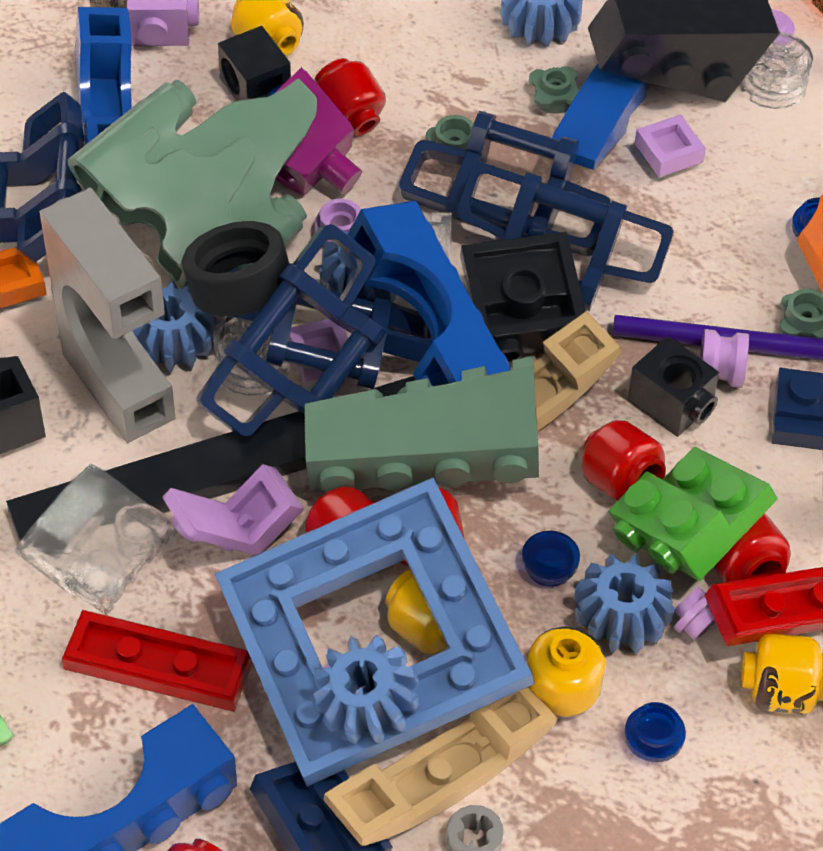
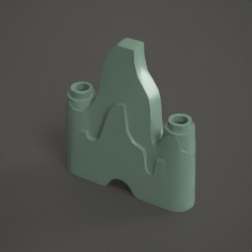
[68,78,317,289]

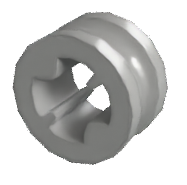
[446,805,503,851]

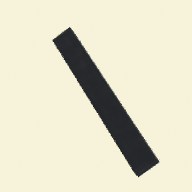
[6,376,416,556]

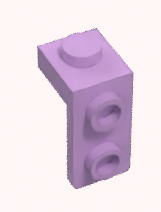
[127,0,199,46]
[163,464,304,555]

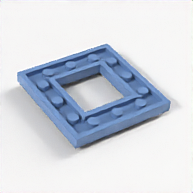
[215,478,534,786]

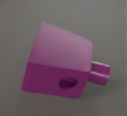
[275,67,362,195]

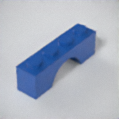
[74,7,132,190]
[347,201,511,386]
[0,704,237,851]

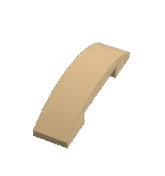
[533,311,622,431]
[324,687,557,846]

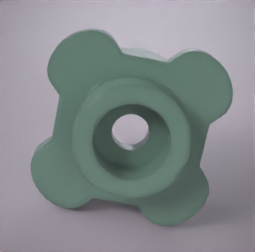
[529,66,580,114]
[425,115,473,165]
[779,289,823,339]

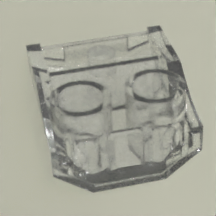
[15,463,178,616]

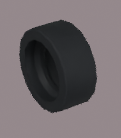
[181,221,289,317]

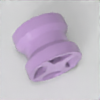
[700,329,749,388]

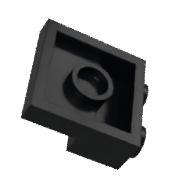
[460,232,586,365]

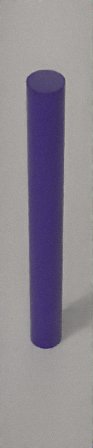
[612,314,823,360]

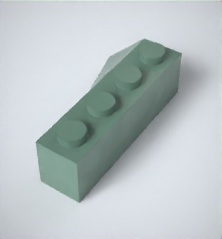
[305,356,539,492]

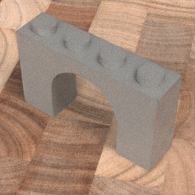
[39,187,176,444]

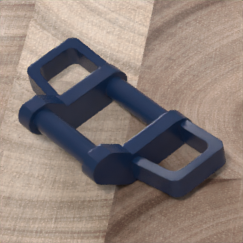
[0,92,84,262]
[399,111,611,257]
[457,162,674,312]
[196,224,386,436]
[230,269,431,389]

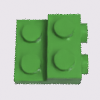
[608,446,778,581]

